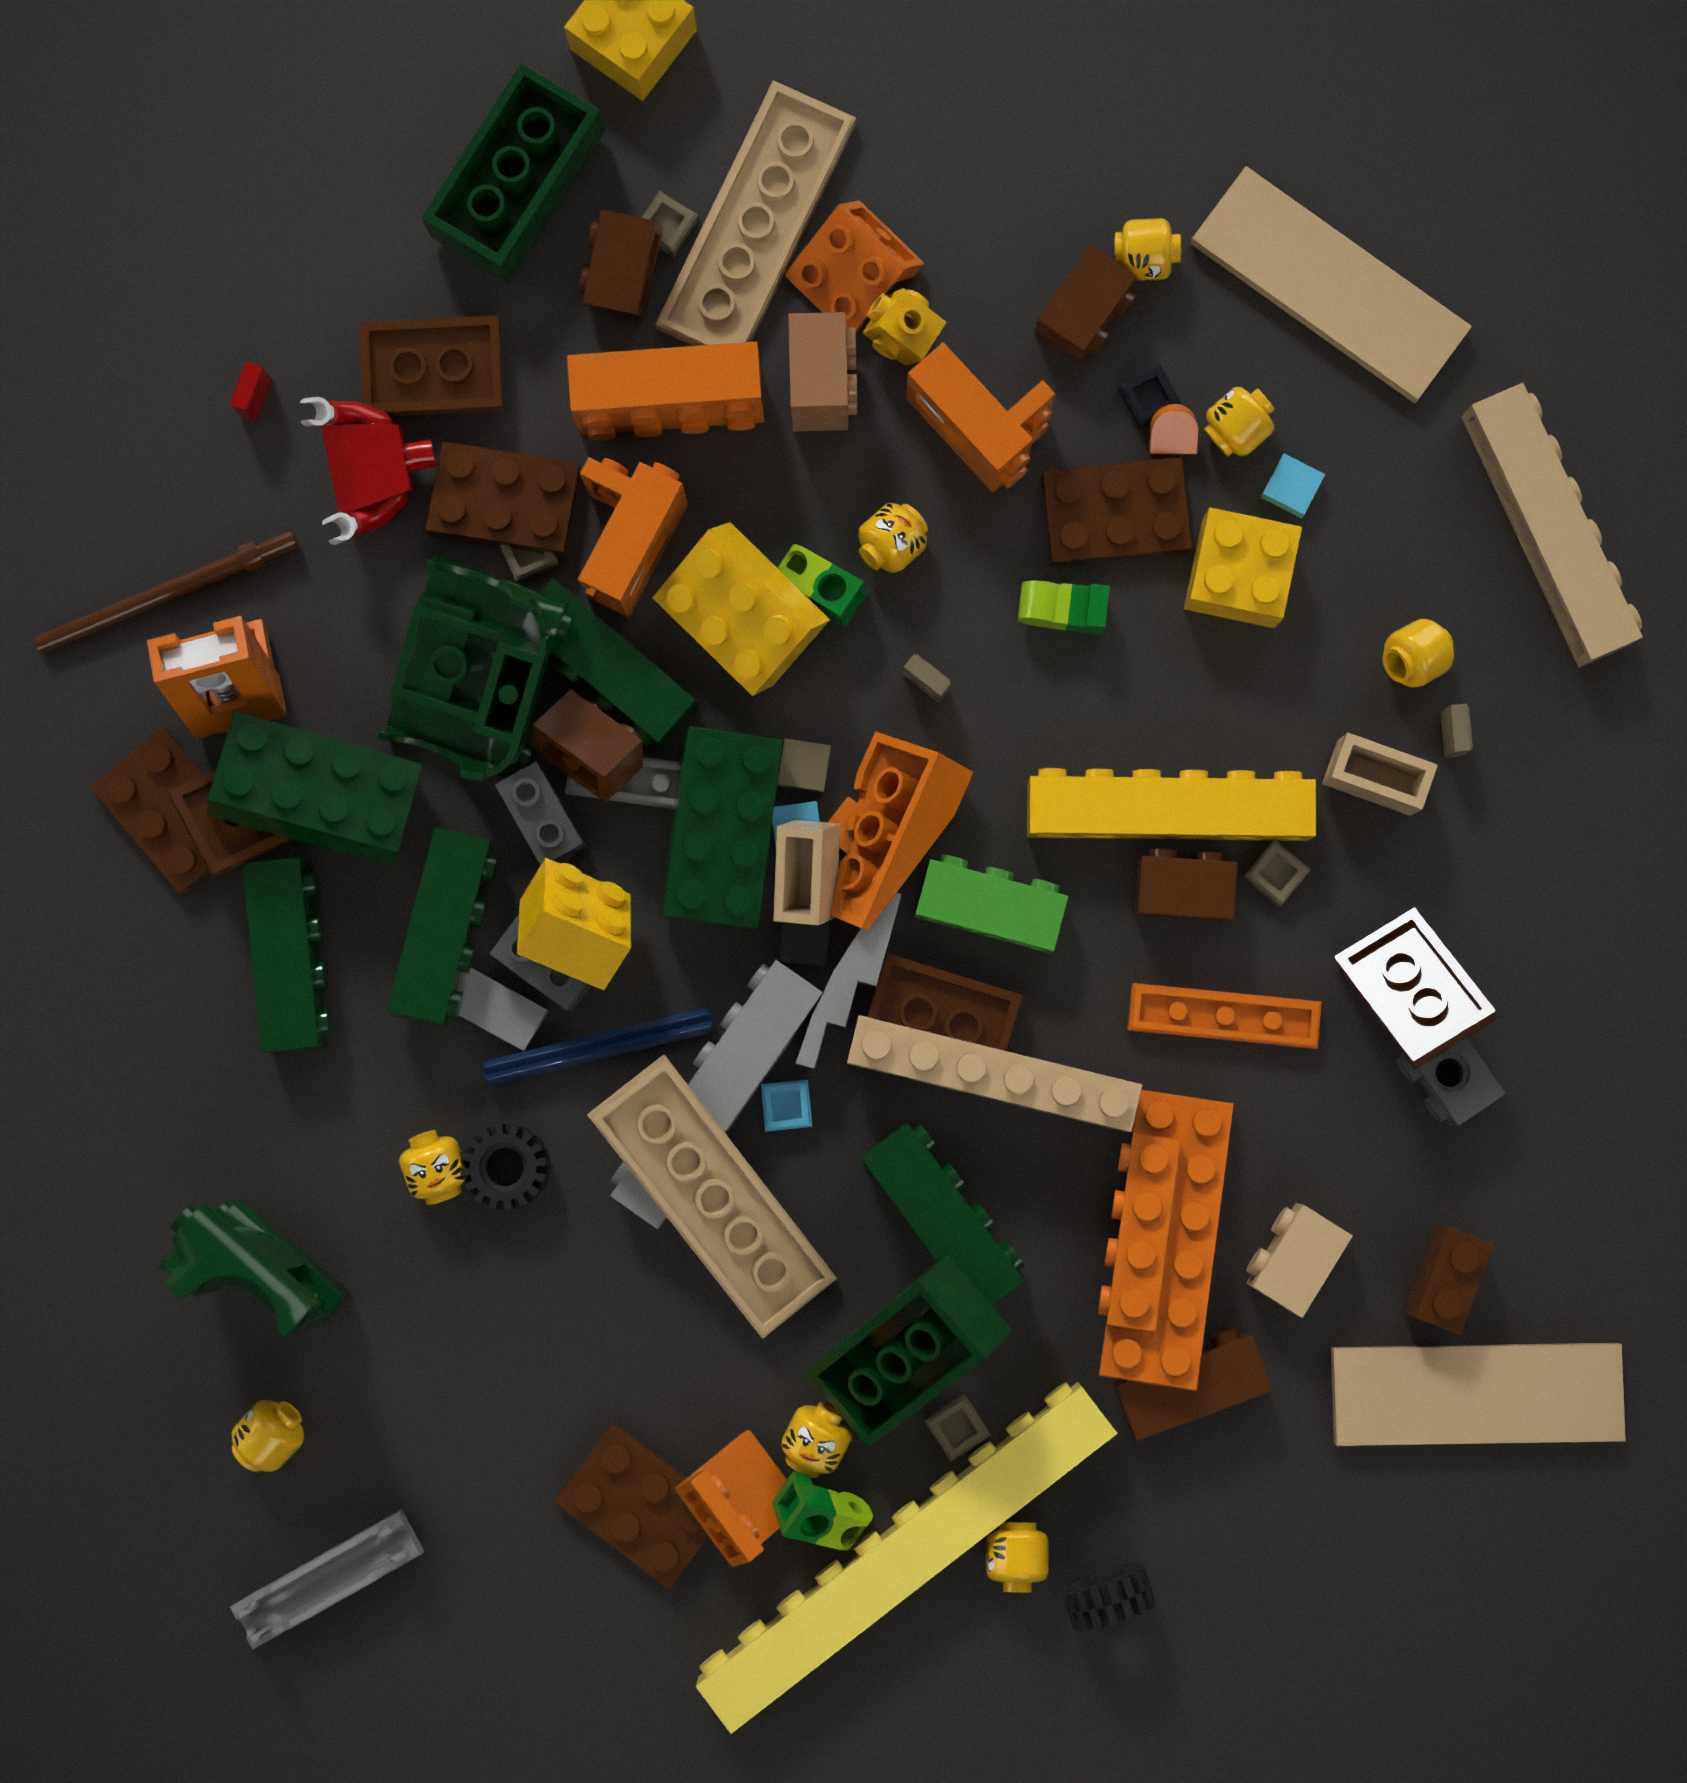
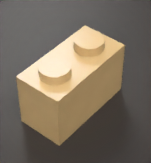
[1322,732,1438,816]
[773,820,840,925]
[1246,1203,1353,1318]

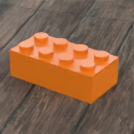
[567,341,765,441]

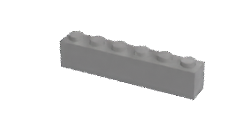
[610,960,823,1229]

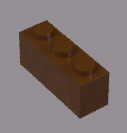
[1112,1328,1273,1441]

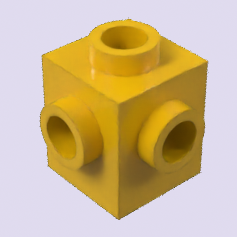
[863,288,946,366]

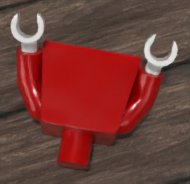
[300,397,437,545]

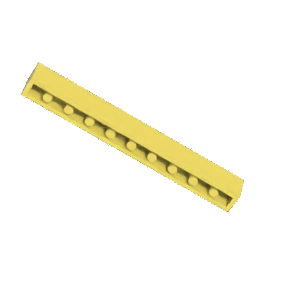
[696,1382,1118,1734]

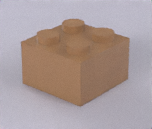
[788,312,857,432]

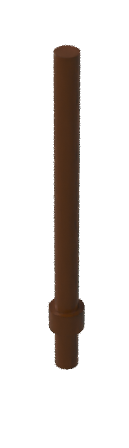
[33,530,300,654]

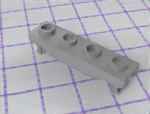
[230,1509,425,1650]

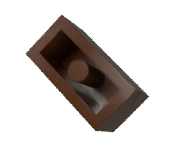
[579,210,663,320]
[1035,245,1137,364]
[533,689,643,803]
[1134,849,1237,923]
[1403,1224,1495,1335]

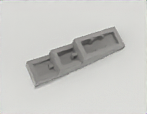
[796,893,901,1069]

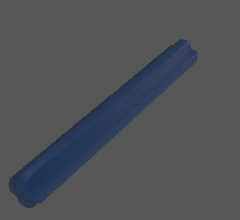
[483,1008,714,1086]

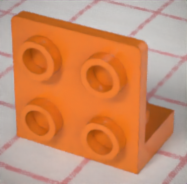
[786,200,925,332]
[674,1430,787,1567]

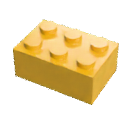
[652,522,830,696]

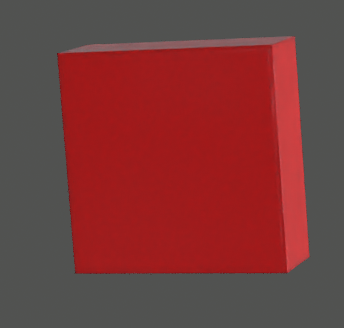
[230,362,273,423]

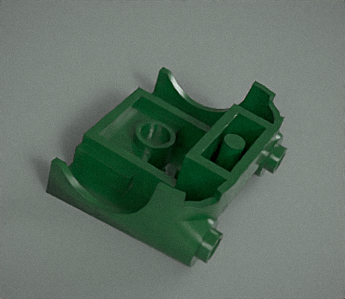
[378,554,574,781]
[155,1199,351,1338]

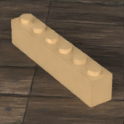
[1461,383,1643,668]
[847,1015,1142,1132]

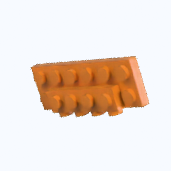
[1098,1090,1234,1392]

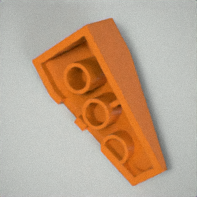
[830,731,974,931]

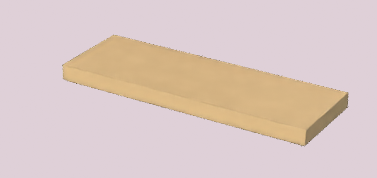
[655,80,856,346]
[1190,166,1472,404]
[587,1055,837,1339]
[1331,1343,1626,1446]

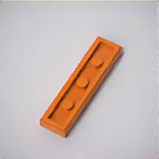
[1127,983,1322,1049]

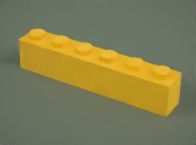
[1027,768,1316,841]

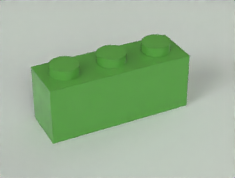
[915,854,1068,954]

